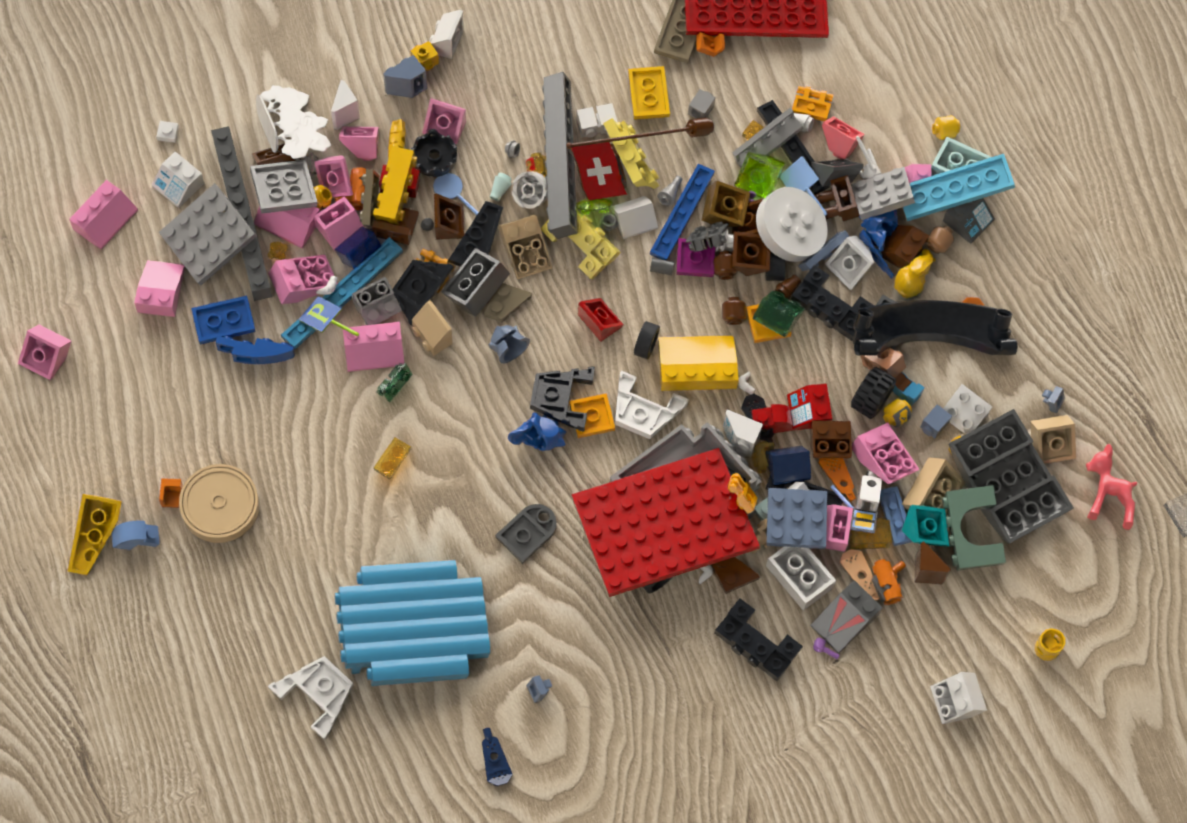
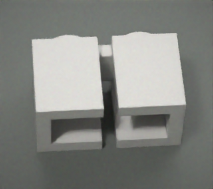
[576,103,617,138]

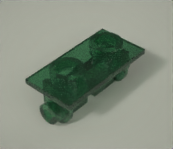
[376,363,413,403]

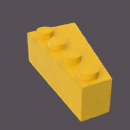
[373,146,417,225]

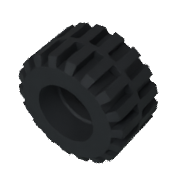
[851,367,896,419]

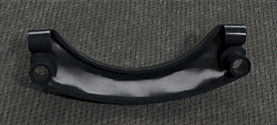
[853,300,1018,356]

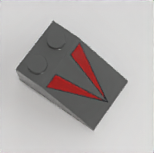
[810,580,883,654]

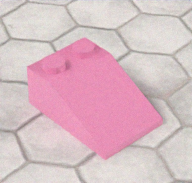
[134,261,185,317]

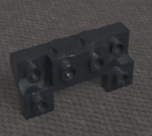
[791,265,874,341]
[714,598,803,681]

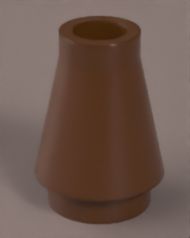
[775,275,801,300]

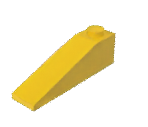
[67,494,122,575]

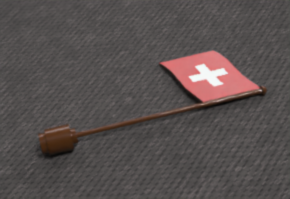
[566,117,714,200]

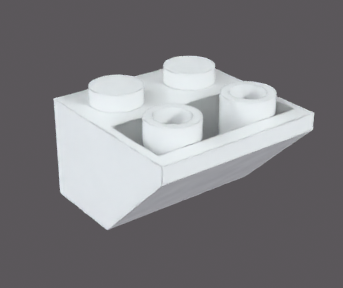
[930,672,987,724]

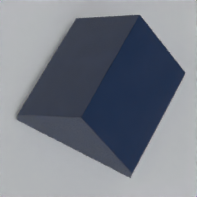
[764,446,811,485]

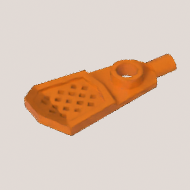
[818,458,856,502]

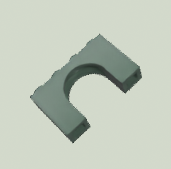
[942,485,1006,571]

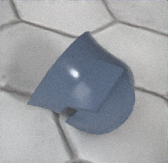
[488,325,530,364]

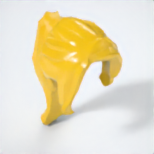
[894,249,936,299]

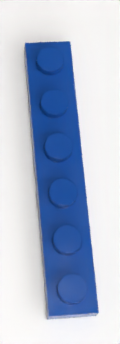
[650,163,715,260]

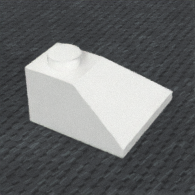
[825,235,874,290]

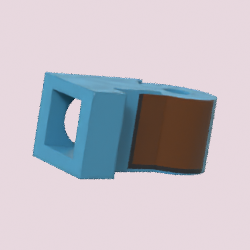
[893,372,925,407]

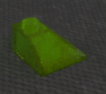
[734,152,786,199]

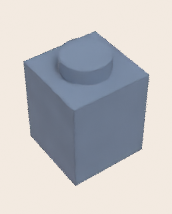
[920,404,952,439]

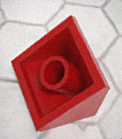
[578,298,624,342]

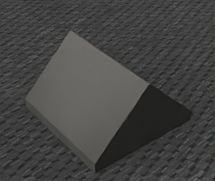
[812,159,863,187]

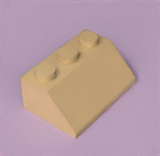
[902,457,965,516]

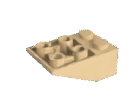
[498,215,552,279]

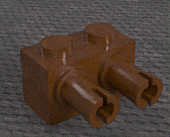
[815,175,860,222]

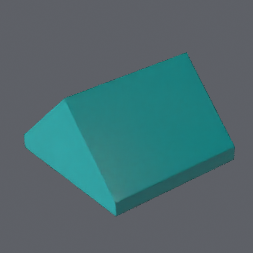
[901,505,949,547]

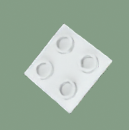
[943,384,992,434]

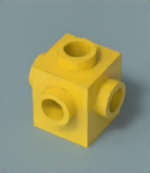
[410,41,439,71]

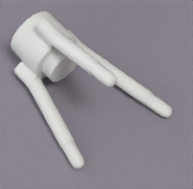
[844,136,882,180]

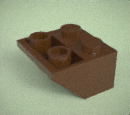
[810,421,852,459]

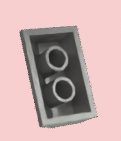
[441,248,510,317]

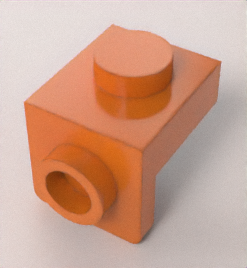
[696,32,725,57]

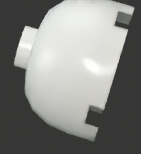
[512,171,548,209]

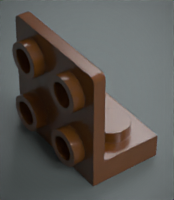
[372,208,419,245]

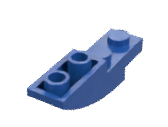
[216,336,295,364]

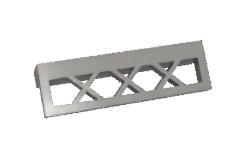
[732,108,803,173]

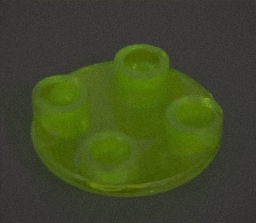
[576,198,613,214]

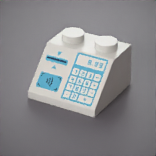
[152,152,205,208]
[723,410,763,458]

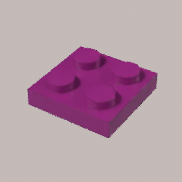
[676,238,715,277]

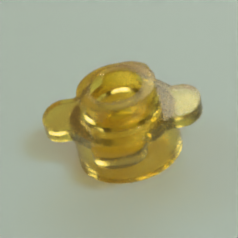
[267,242,288,260]

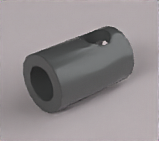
[650,258,674,276]

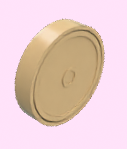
[179,464,260,543]

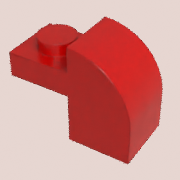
[752,404,793,433]

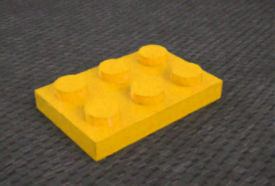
[628,66,670,120]

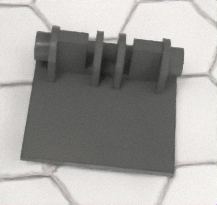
[686,222,729,252]

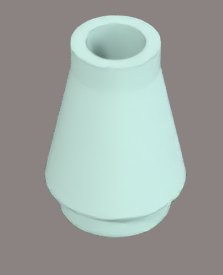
[489,173,512,202]

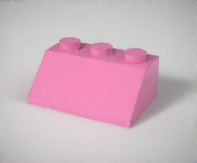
[69,180,138,249]
[254,206,320,248]
[343,322,405,372]

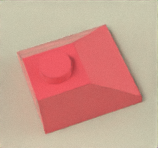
[822,116,865,159]

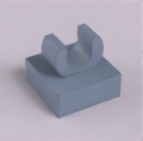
[1042,386,1065,413]
[526,675,552,703]

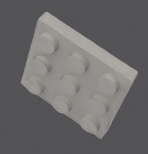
[250,160,317,214]
[851,167,915,221]

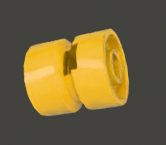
[1035,628,1066,661]

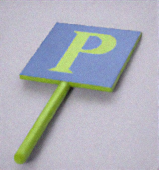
[298,296,359,336]

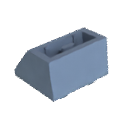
[383,55,427,98]

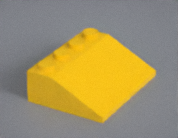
[658,335,739,391]

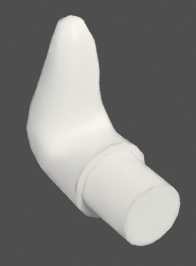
[316,276,338,295]
[738,372,755,395]
[699,565,713,584]

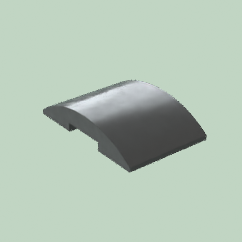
[949,409,1074,544]

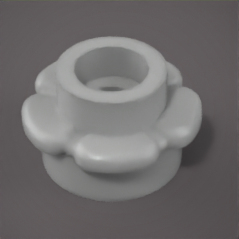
[505,140,520,158]
[599,213,618,231]

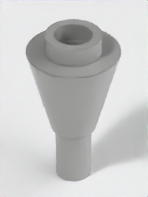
[657,176,682,205]

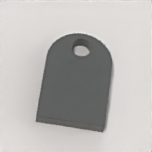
[495,504,557,564]

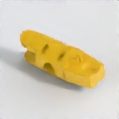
[388,119,406,158]

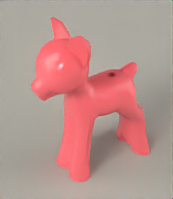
[1086,444,1137,530]

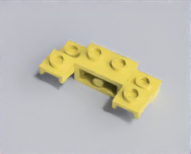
[603,118,660,189]
[541,209,621,279]

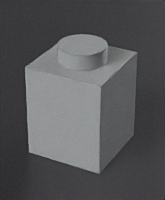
[688,89,716,119]

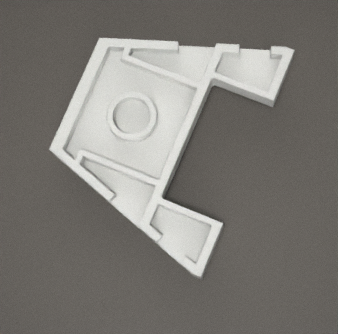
[615,371,689,439]
[268,656,353,740]

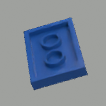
[191,295,256,345]

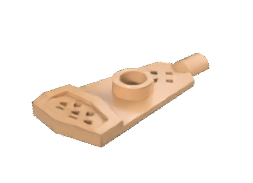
[840,549,880,601]

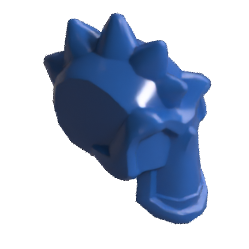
[859,209,898,252]
[508,412,567,451]

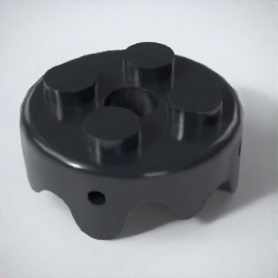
[411,129,457,177]

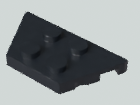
[392,260,454,326]

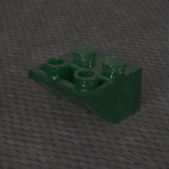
[752,291,805,337]

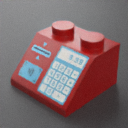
[787,383,832,431]

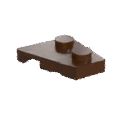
[711,557,760,594]

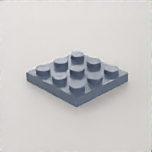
[766,488,827,549]

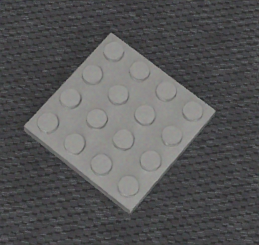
[159,183,257,285]

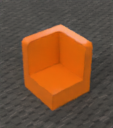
[159,478,183,508]

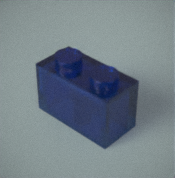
[334,226,381,269]

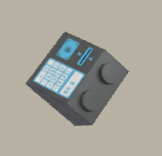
[943,198,995,244]

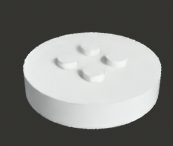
[756,187,828,262]

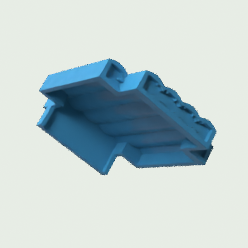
[335,560,490,686]

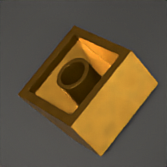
[701,181,750,227]

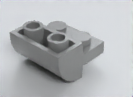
[351,276,402,325]

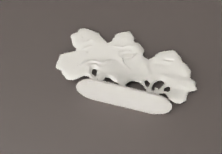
[256,85,331,159]

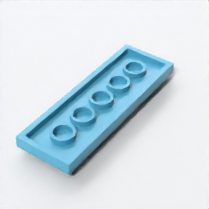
[903,154,1015,221]

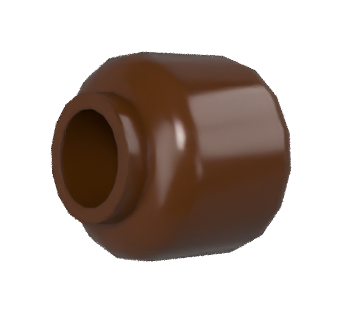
[713,251,738,280]
[722,297,746,325]

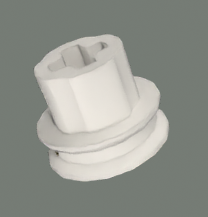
[715,230,733,252]

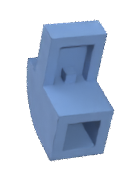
[112,521,160,550]

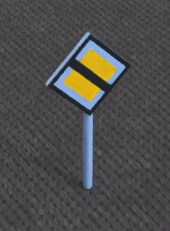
[831,485,878,533]

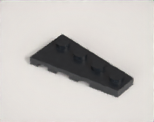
[447,201,503,267]

